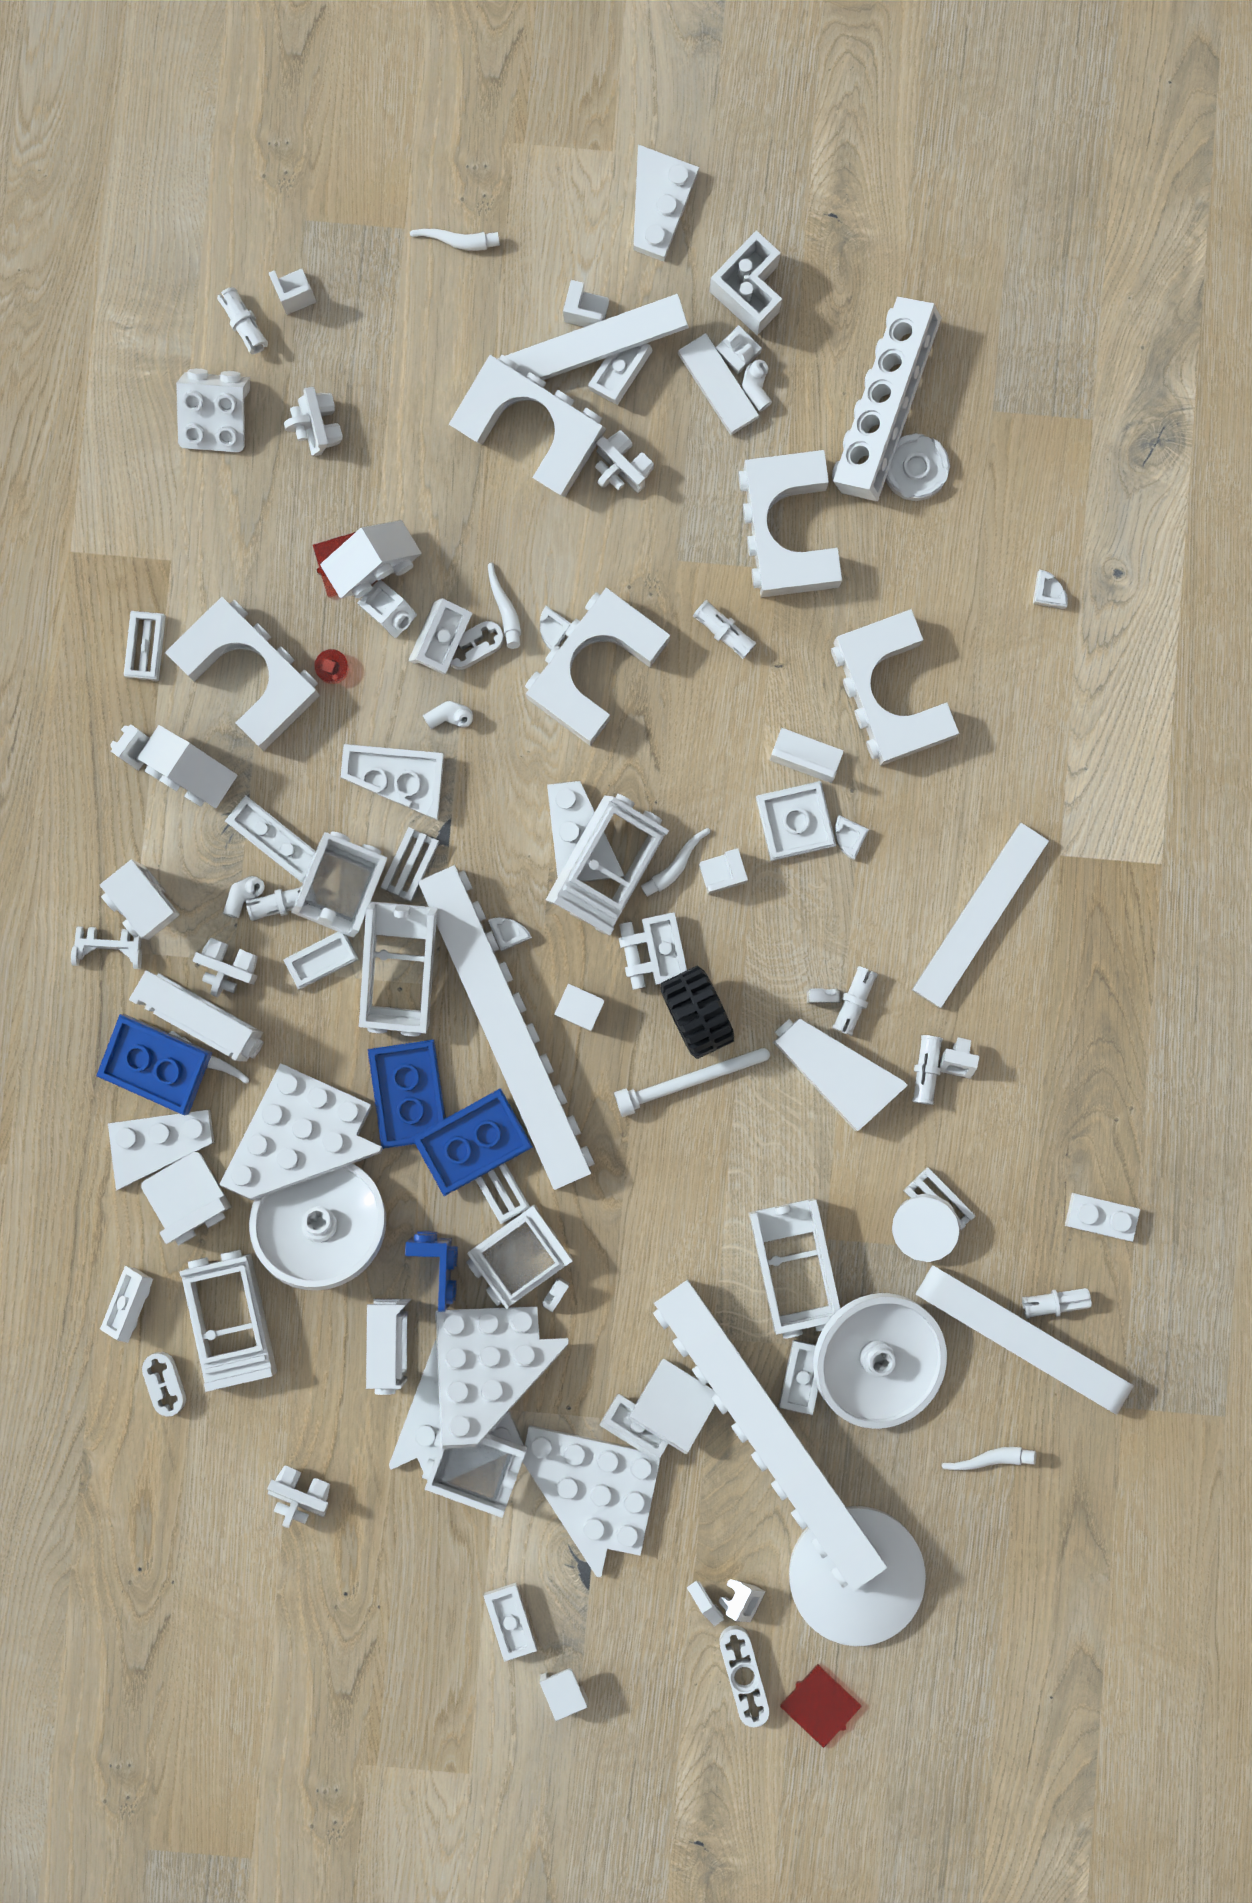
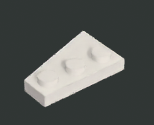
[633,145,699,262]
[340,744,444,821]
[547,781,625,882]
[108,1110,214,1190]

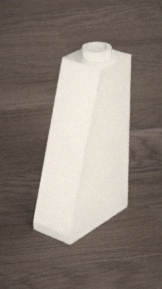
[773,1019,908,1131]

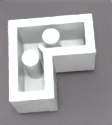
[709,230,782,335]
[320,520,422,598]
[137,725,238,808]
[100,859,180,940]

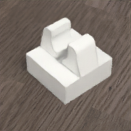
[715,325,762,374]
[111,725,150,771]
[938,1037,979,1079]
[719,1580,765,1622]

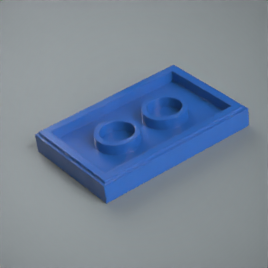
[96,1014,213,1116]
[367,1039,446,1149]
[412,1088,533,1196]

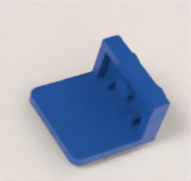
[405,1231,458,1312]

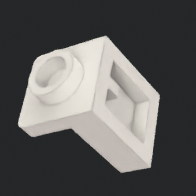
[358,580,417,638]

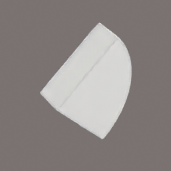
[1033,569,1068,609]
[540,606,571,651]
[835,815,869,860]
[488,917,532,951]
[807,988,840,1003]
[542,1278,570,1312]
[687,1581,724,1627]

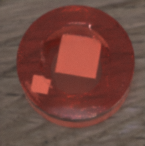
[314,649,349,684]

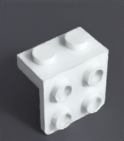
[176,368,250,452]
[141,1152,232,1246]

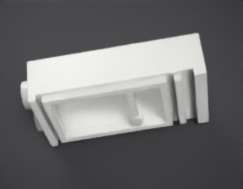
[546,794,669,936]
[359,902,438,1036]
[129,970,263,1062]
[748,1198,840,1338]
[179,1250,277,1392]

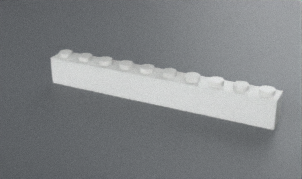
[418,865,595,1190]
[653,1280,887,1592]

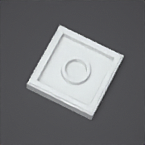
[756,781,836,861]
[628,1359,716,1454]

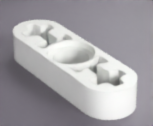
[719,1625,769,1727]

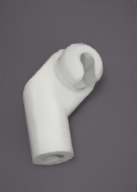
[742,359,772,412]
[422,701,473,730]
[223,876,265,918]

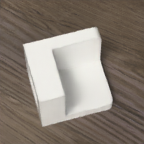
[268,269,316,315]
[563,280,609,327]
[699,848,748,894]
[554,984,604,1032]
[539,1668,588,1721]

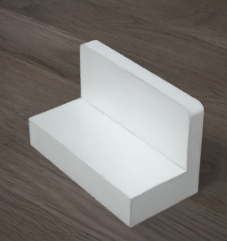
[408,598,472,674]
[769,728,844,783]

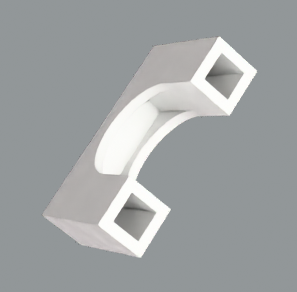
[449,354,606,497]
[738,450,842,598]
[525,588,670,746]
[165,597,320,751]
[831,609,959,766]

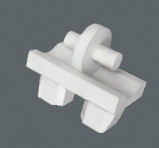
[284,387,343,456]
[595,430,654,493]
[193,938,258,997]
[267,1466,330,1528]

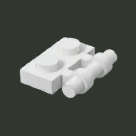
[618,912,687,990]

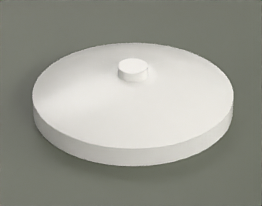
[249,1164,386,1290]
[813,1293,947,1429]
[789,1506,926,1646]

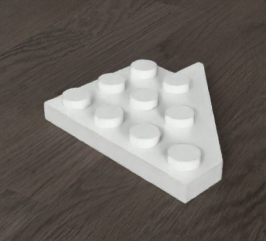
[219,1063,383,1200]
[435,1306,568,1449]
[389,1340,524,1481]
[522,1425,661,1577]

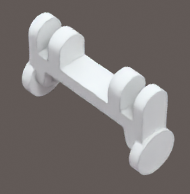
[71,926,142,969]

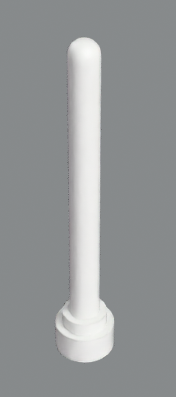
[614,1048,770,1118]

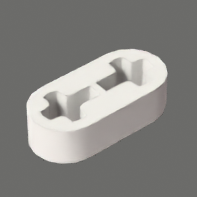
[450,621,504,670]
[142,1352,186,1417]

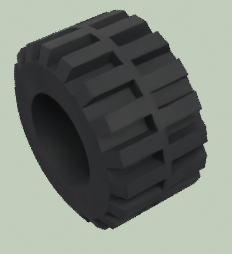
[661,965,734,1059]

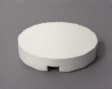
[885,433,950,501]
[892,1194,961,1262]

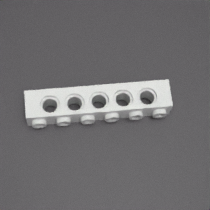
[832,297,942,501]

